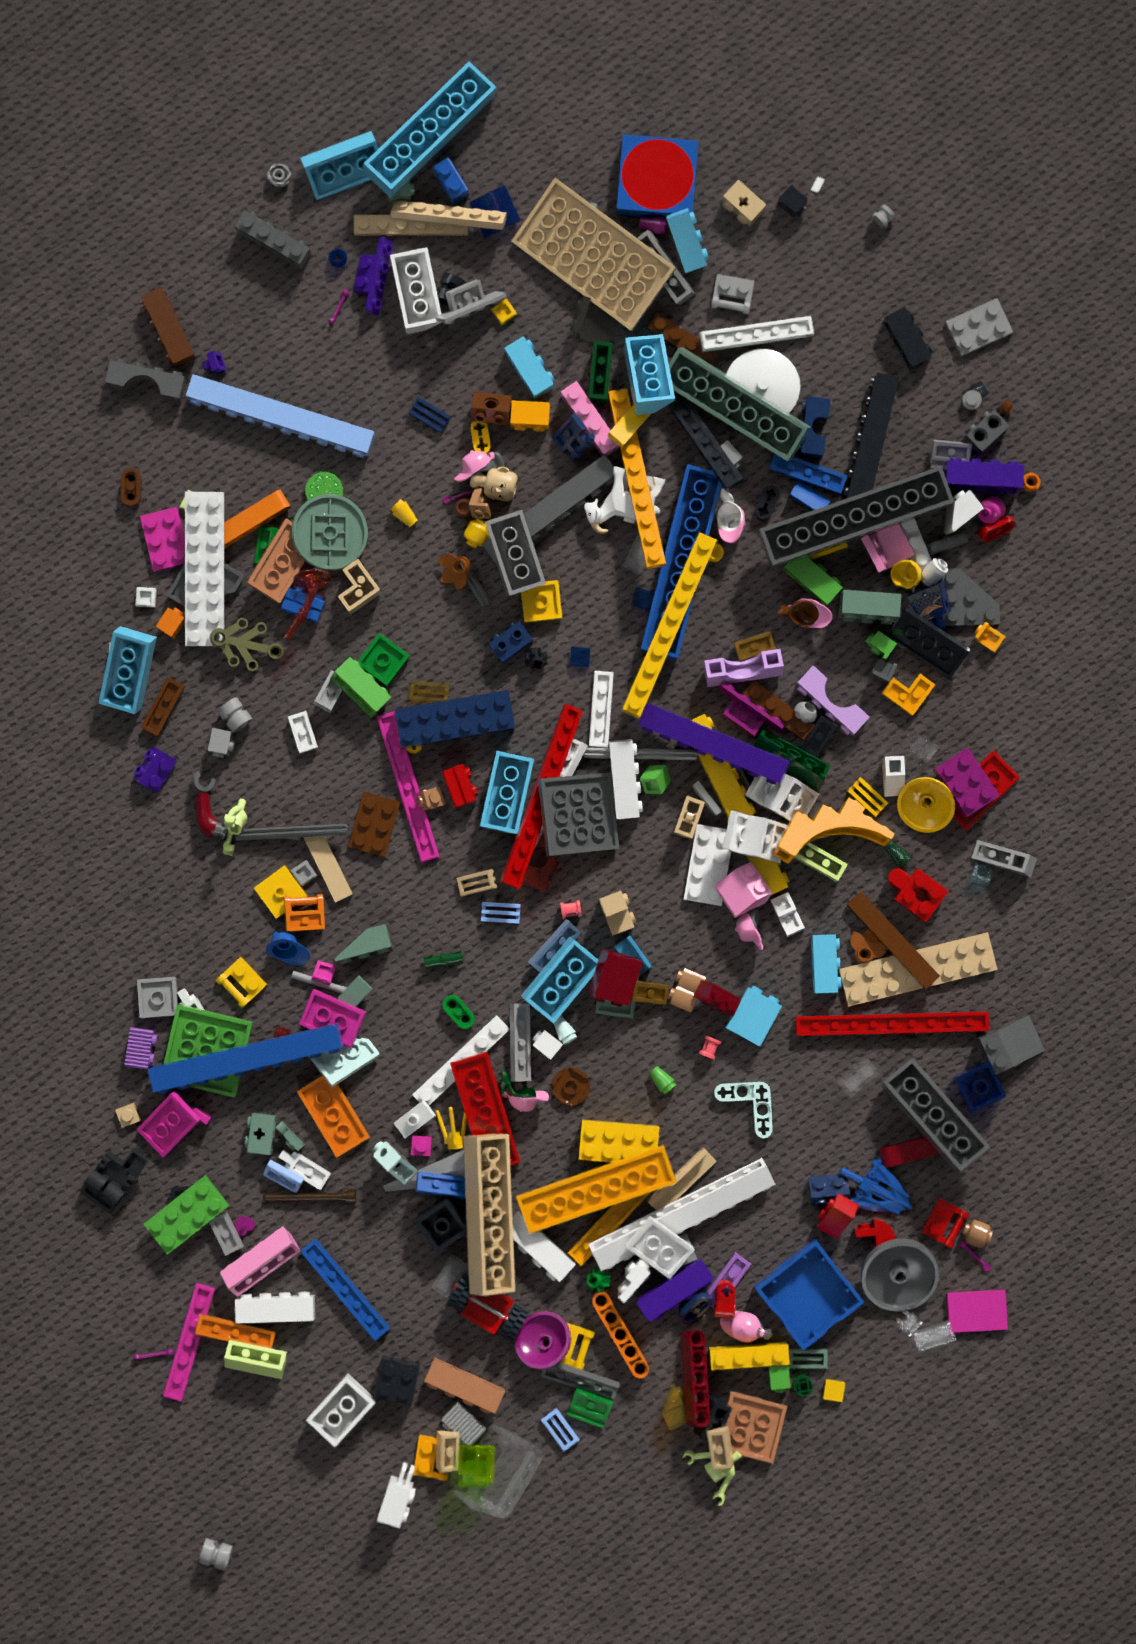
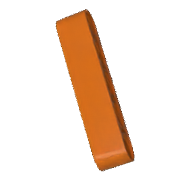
[224,490,291,549]
[592,1291,649,1378]

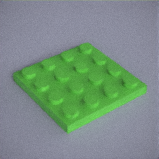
[164,1004,253,1098]

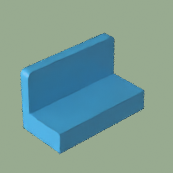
[614,936,652,976]

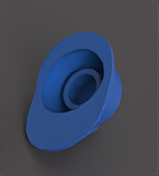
[266,932,310,966]

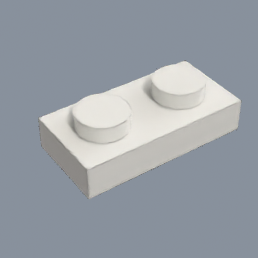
[288,711,318,753]

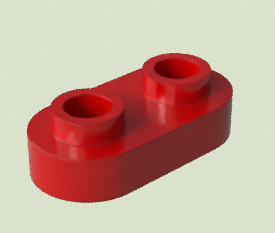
[978,515,1016,542]

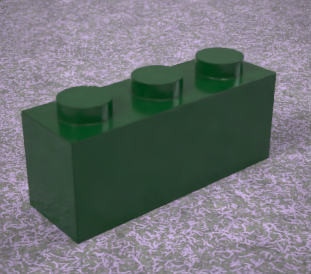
[588,341,613,404]

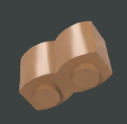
[667,968,706,1013]

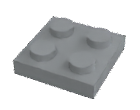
[137,977,178,1018]

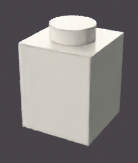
[532,1030,563,1060]

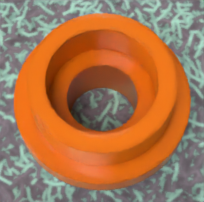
[1023,473,1040,492]

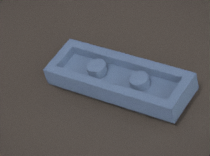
[528,919,581,972]

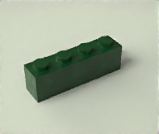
[754,729,830,790]

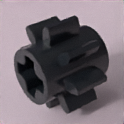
[525,647,548,671]

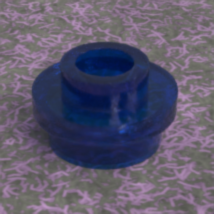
[328,248,348,268]

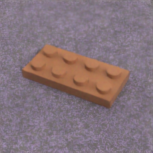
[246,518,305,604]

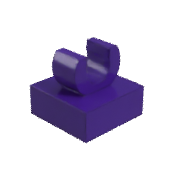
[202,351,227,373]

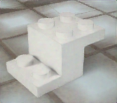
[745,774,819,821]
[723,811,787,863]

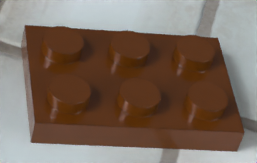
[348,792,401,857]

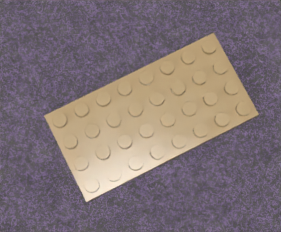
[512,178,676,331]

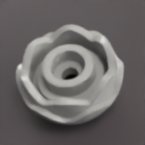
[267,164,291,187]
[794,702,817,723]

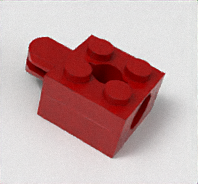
[887,868,949,922]

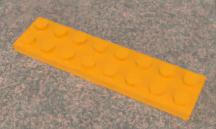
[516,1145,677,1234]

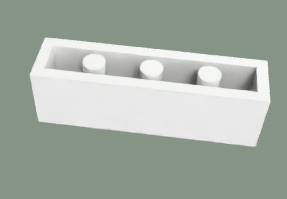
[609,739,643,819]
[512,1210,576,1282]
[235,1292,315,1323]

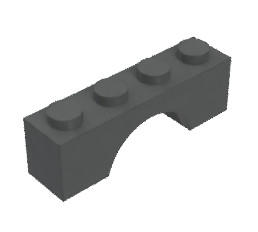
[105,359,187,402]

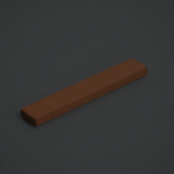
[847,892,940,990]

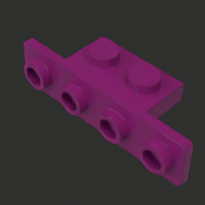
[717,682,785,737]

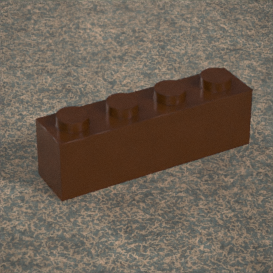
[140,286,196,368]

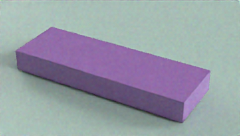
[706,1252,751,1309]

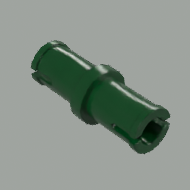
[423,951,463,970]

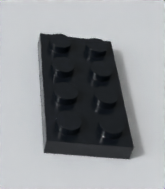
[887,607,971,680]

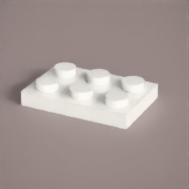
[625,1216,695,1279]

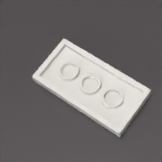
[683,824,731,906]

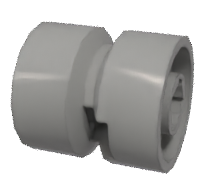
[217,697,253,733]
[199,1538,233,1571]

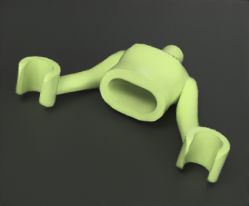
[223,799,247,856]
[683,1450,741,1506]

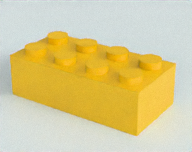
[579,1119,659,1162]

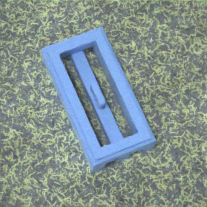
[481,902,521,923]
[263,1160,304,1193]
[541,1408,580,1451]

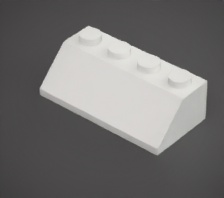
[390,247,442,334]

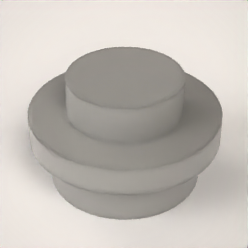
[962,390,982,410]

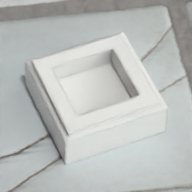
[135,587,157,608]

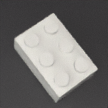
[306,1374,376,1447]

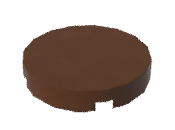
[552,1067,590,1106]

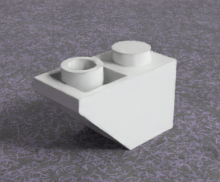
[882,756,905,797]

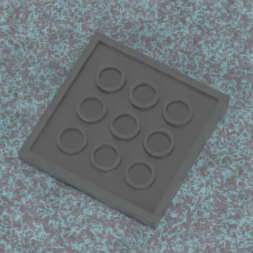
[538,772,620,856]

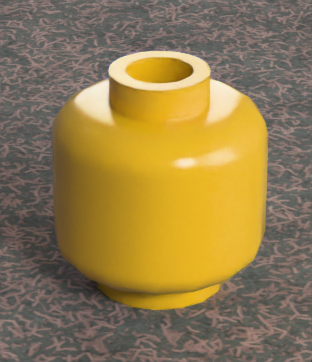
[464,518,489,548]

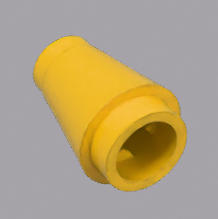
[390,499,418,527]

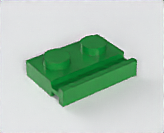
[567,1388,613,1428]

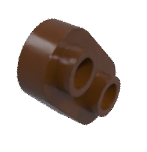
[121,468,142,507]

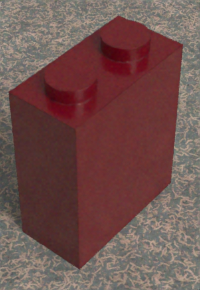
[588,949,643,1007]

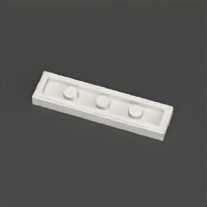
[589,671,614,748]

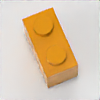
[510,401,550,432]

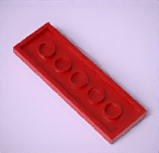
[450,1051,520,1165]

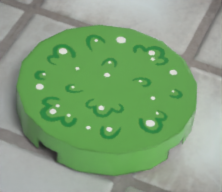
[305,472,343,500]

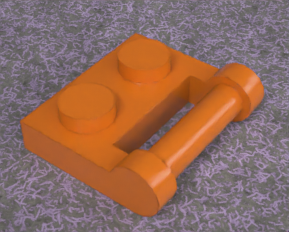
[283,894,325,931]

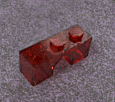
[522,831,560,892]

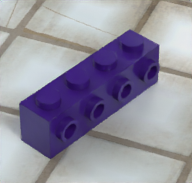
[636,1257,714,1322]

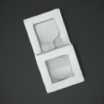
[771,892,805,937]

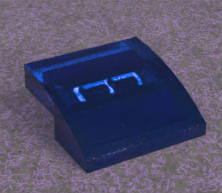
[469,185,520,238]

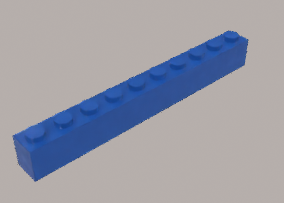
[148,1023,344,1094]

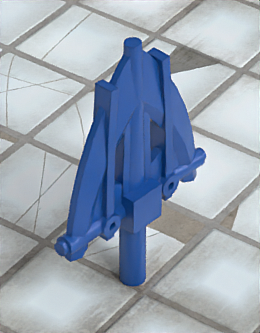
[839,1158,913,1215]

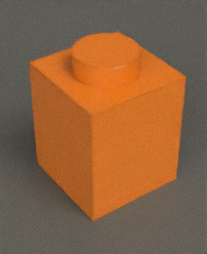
[156,607,185,639]

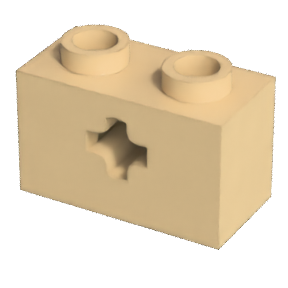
[722,180,766,226]
[673,796,705,839]

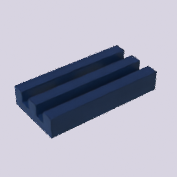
[408,397,451,433]

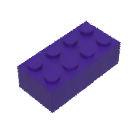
[943,458,1024,495]

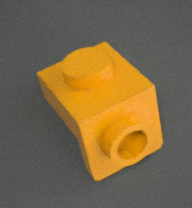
[974,622,1006,653]

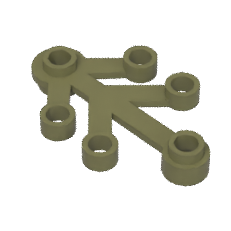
[209,618,284,671]

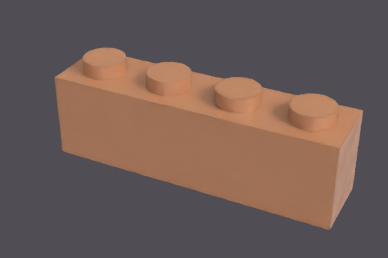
[424,1357,505,1414]

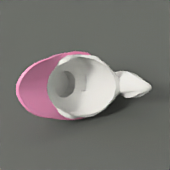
[717,488,745,543]

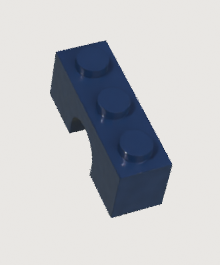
[798,396,831,458]

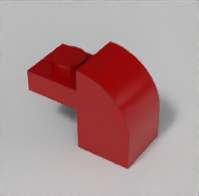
[854,1218,895,1247]

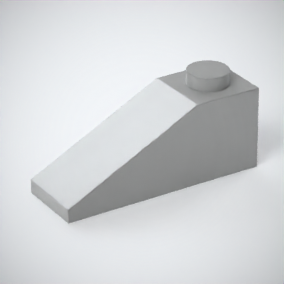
[972,840,1037,877]

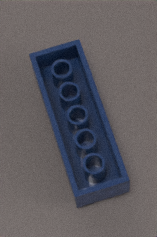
[394,690,515,749]

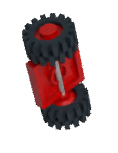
[446,1273,529,1342]

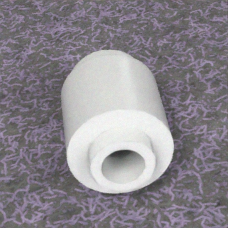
[921,558,948,587]

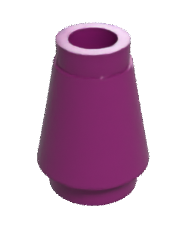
[639,216,668,235]

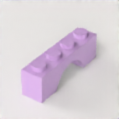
[704,649,784,687]
[796,666,870,736]

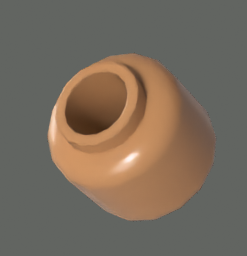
[963,1220,993,1248]

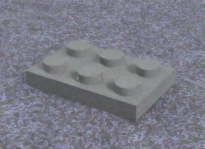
[945,298,1013,357]

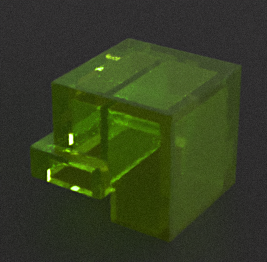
[458,1445,495,1488]

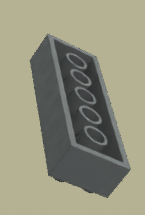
[882,1058,990,1176]

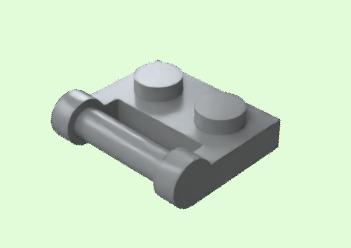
[711,274,754,314]

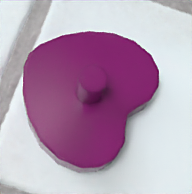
[235,1216,255,1236]

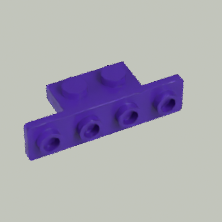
[353,237,393,316]

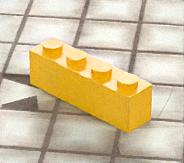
[709,1342,789,1370]

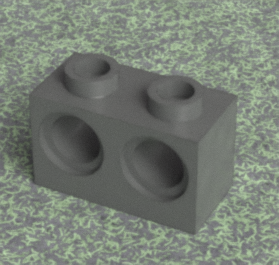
[964,410,1010,455]

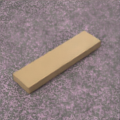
[304,836,353,903]

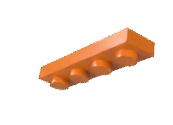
[195,1314,276,1349]

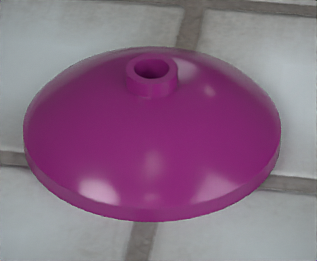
[515,1311,571,1370]

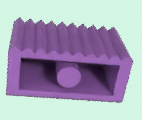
[124,1027,158,1069]

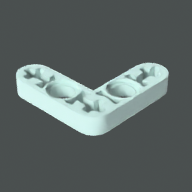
[714,1082,772,1138]

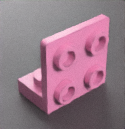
[861,524,915,573]

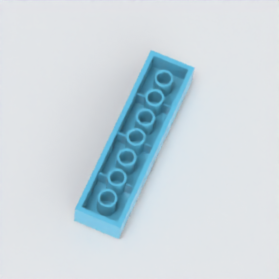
[363,62,496,198]

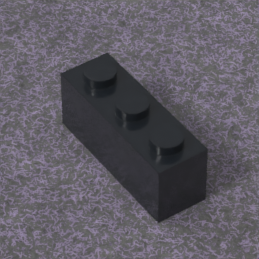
[883,307,932,371]

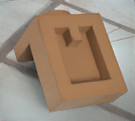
[469,488,491,519]
[416,787,445,812]

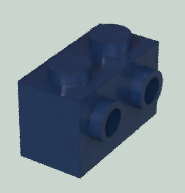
[489,621,533,664]

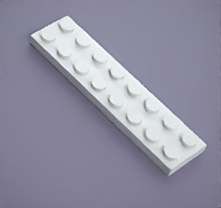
[185,492,224,646]

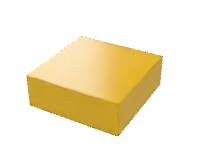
[491,298,517,325]
[823,1379,845,1402]

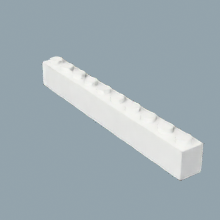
[589,1158,775,1271]

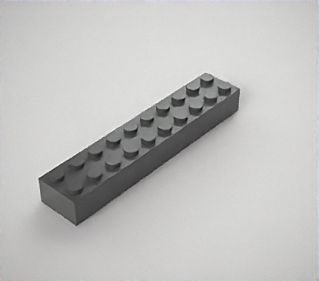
[758,466,954,568]

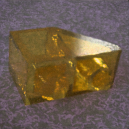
[661,1383,686,1431]

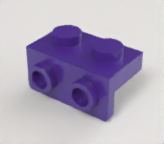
[133,746,177,793]

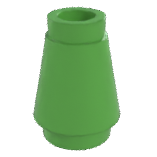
[649,1066,677,1095]

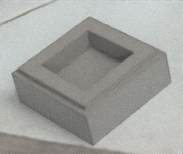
[291,860,317,887]

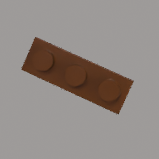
[141,677,185,737]

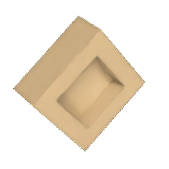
[115,1103,141,1128]

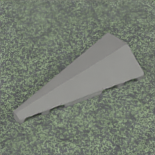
[383,1150,465,1192]

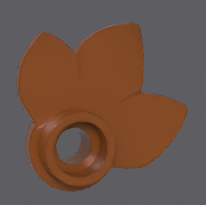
[437,554,471,590]
[850,929,887,964]

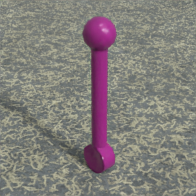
[329,289,349,326]
[443,487,480,504]
[960,1240,991,1271]
[133,1348,174,1361]

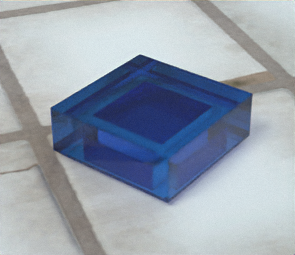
[631,587,655,611]
[570,647,590,668]

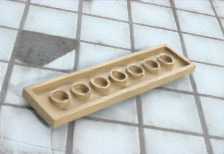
[839,932,998,1007]

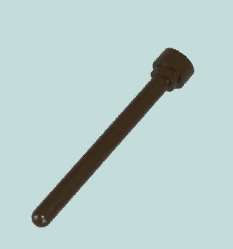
[263,1189,356,1205]

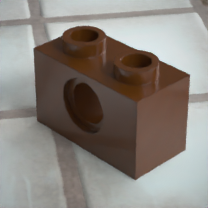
[470,391,512,425]

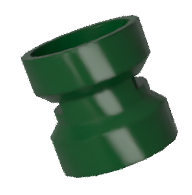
[793,1374,813,1396]

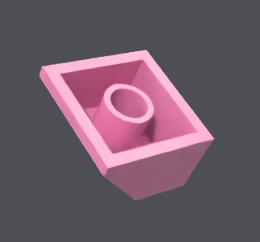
[714,862,772,918]

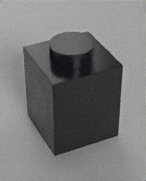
[777,185,808,218]

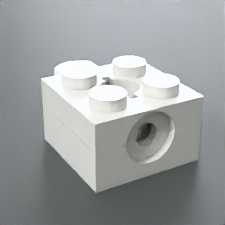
[377,1463,416,1528]

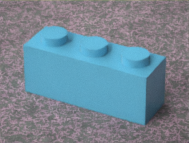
[667,208,709,273]
[504,336,555,400]
[811,934,841,993]

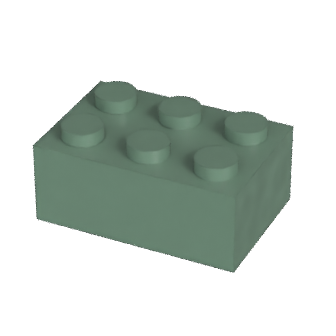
[838,590,901,625]

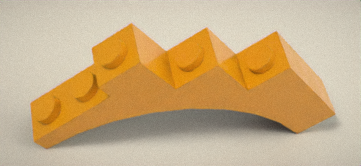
[772,798,895,864]

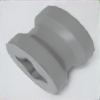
[872,205,896,229]

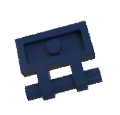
[552,413,595,461]

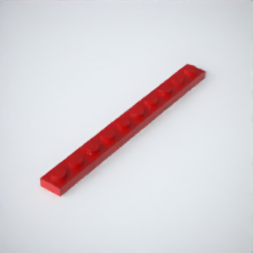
[500,704,583,889]
[796,1011,989,1036]

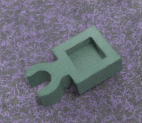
[276,1121,305,1151]

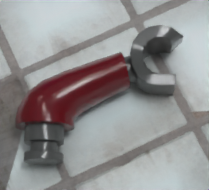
[191,771,228,839]

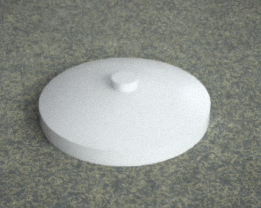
[727,349,800,413]

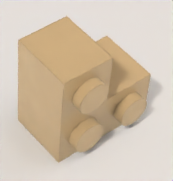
[338,559,382,615]
[599,891,636,936]

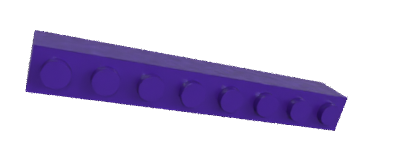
[638,703,791,785]

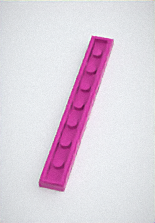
[377,711,440,863]

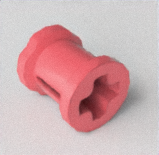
[560,900,582,920]
[699,1036,721,1059]

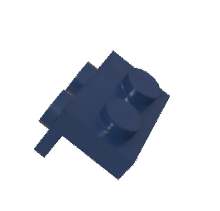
[808,1174,850,1207]

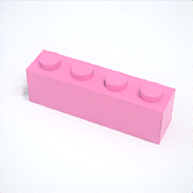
[561,381,619,456]
[220,1227,300,1297]

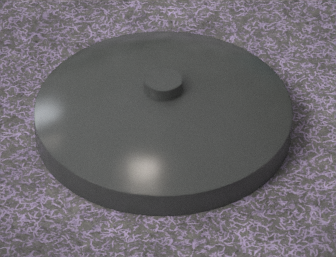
[861,1239,939,1311]

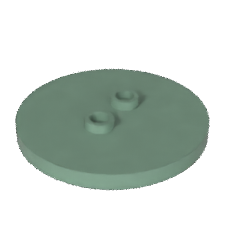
[291,494,368,571]

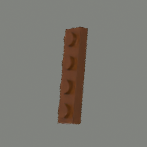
[647,312,721,366]
[743,680,815,740]

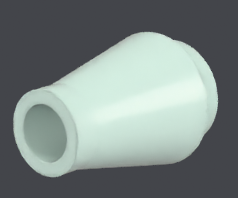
[553,1015,577,1045]

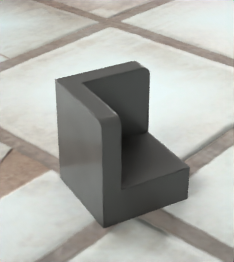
[870,658,897,684]

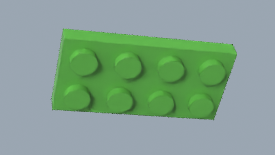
[144,1175,230,1255]

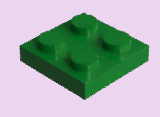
[357,633,410,686]

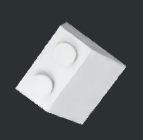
[944,490,984,535]

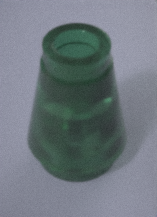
[884,840,912,869]

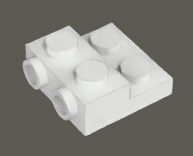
[618,1258,650,1303]

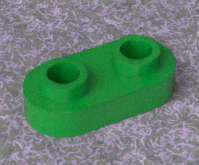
[443,995,475,1029]

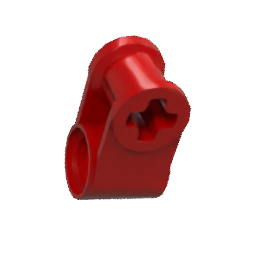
[714,1279,735,1319]

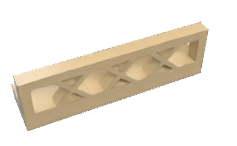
[647,1147,717,1210]

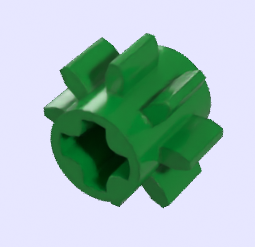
[586,1268,610,1292]

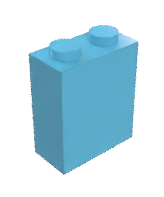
[725,986,782,1046]

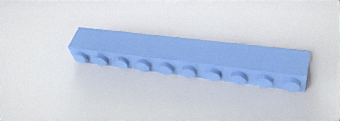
[186,374,375,458]

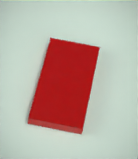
[952,750,1020,831]

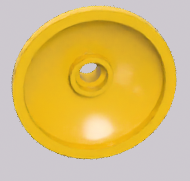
[897,777,955,833]

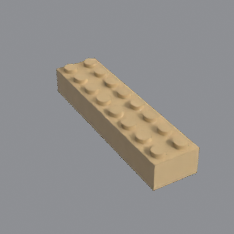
[463,1134,515,1296]

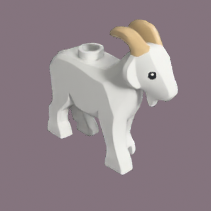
[584,466,665,534]

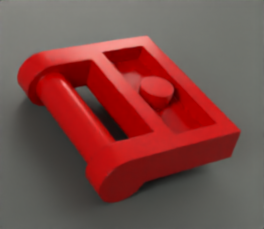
[921,1198,970,1249]

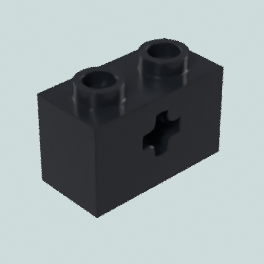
[693,1395,732,1441]

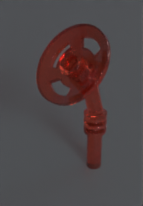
[283,569,331,641]

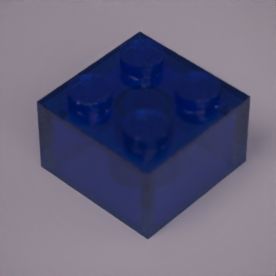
[952,1061,1007,1113]

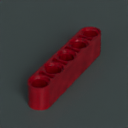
[878,1136,939,1167]
[681,1329,710,1428]

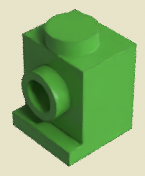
[865,630,897,661]

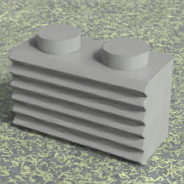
[442,1400,486,1447]

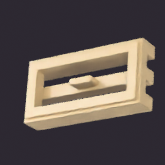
[457,869,497,896]

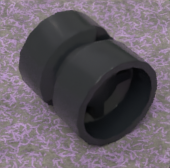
[436,272,466,306]

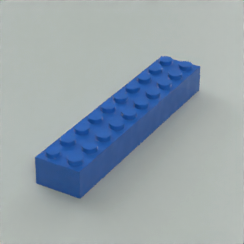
[640,464,722,661]

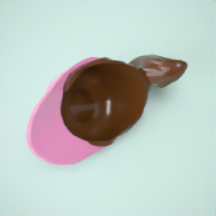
[777,598,832,628]

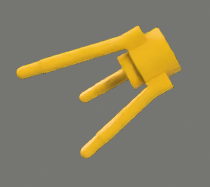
[436,1107,467,1149]

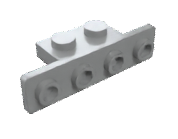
[435,279,506,324]

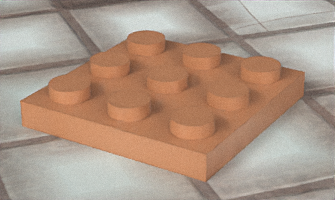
[725,1391,787,1464]

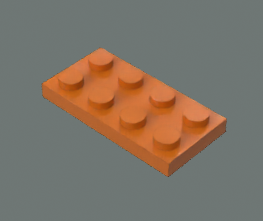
[297,1076,370,1158]

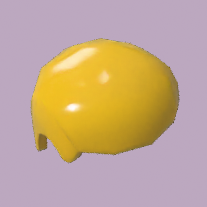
[891,560,921,589]

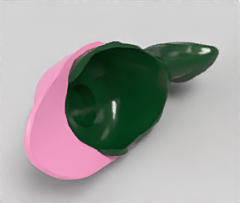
[499,1070,549,1112]

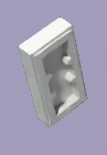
[394,1100,435,1138]

